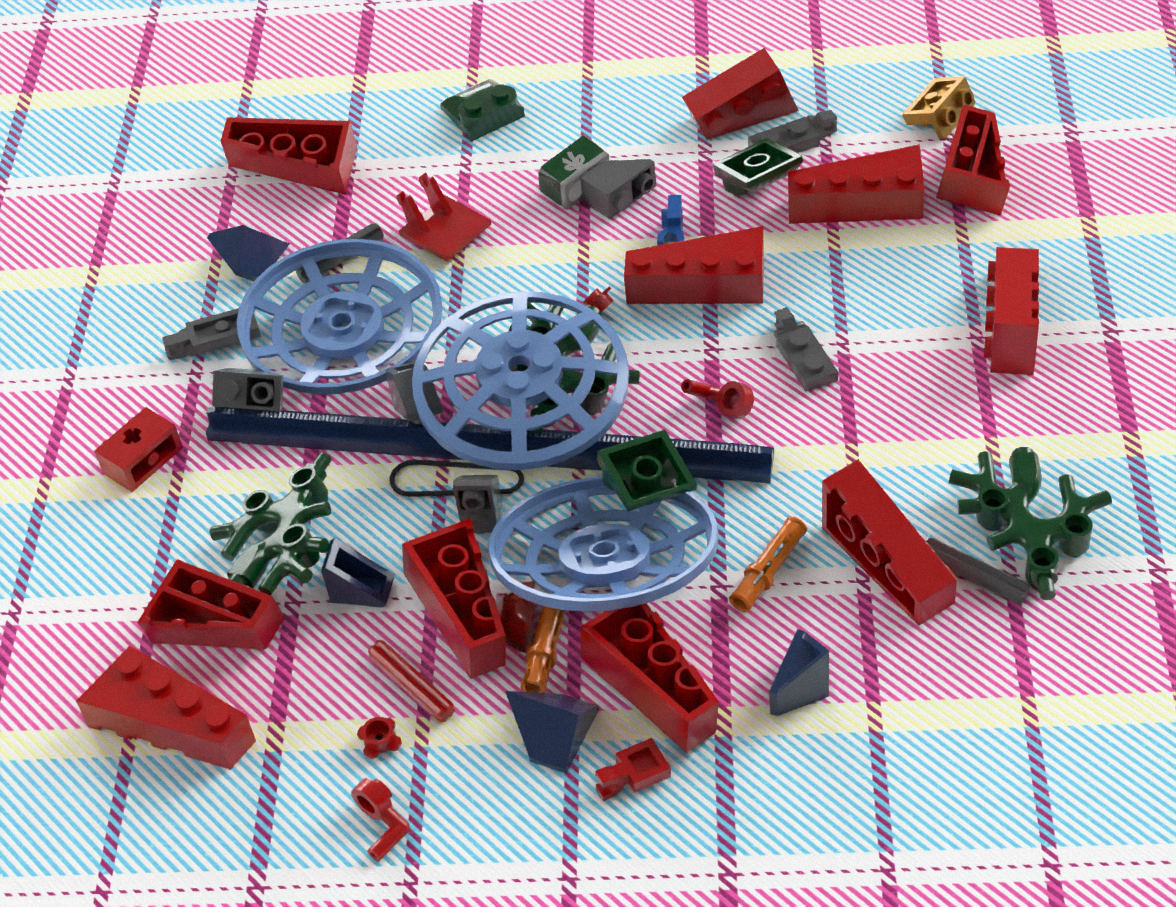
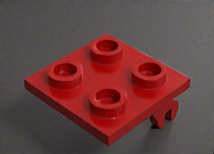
[396,172,492,262]

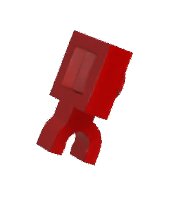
[595,738,671,801]

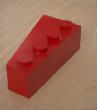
[220,117,357,195]
[788,144,924,224]
[624,226,764,304]
[984,247,1039,375]
[822,459,957,626]
[402,518,506,679]
[580,603,719,753]
[76,645,256,770]

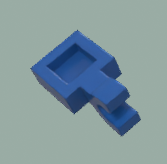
[657,195,684,245]

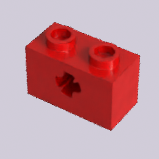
[94,407,183,492]

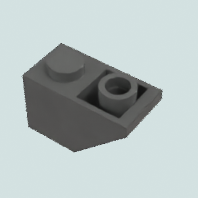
[580,159,656,219]
[385,362,443,424]
[212,368,283,411]
[453,475,502,534]

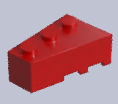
[682,48,799,140]
[936,104,1010,215]
[137,559,285,649]

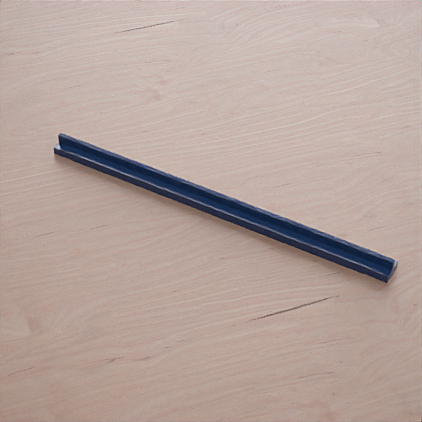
[206,406,775,484]

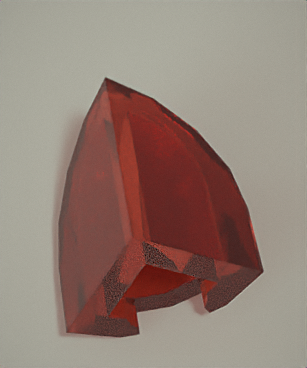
[500,581,539,653]

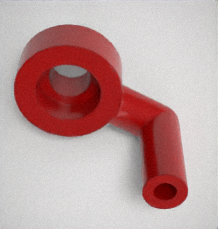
[681,379,754,419]
[351,778,410,862]

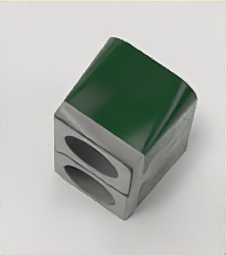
[538,135,609,210]

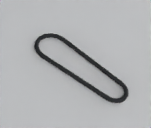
[389,459,524,497]

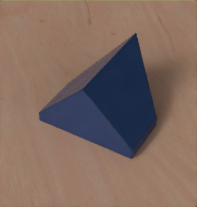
[207,225,290,282]
[321,537,395,607]
[769,629,829,716]
[505,691,599,774]

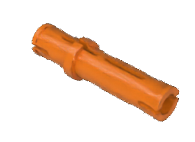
[729,516,807,612]
[520,591,566,693]

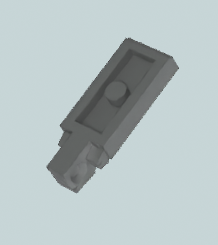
[748,110,837,153]
[774,307,838,392]
[162,308,261,360]

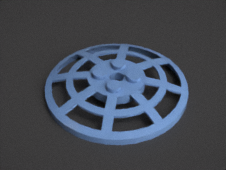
[237,239,443,394]
[412,292,629,470]
[488,476,718,612]

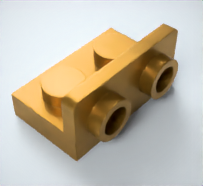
[902,76,976,139]

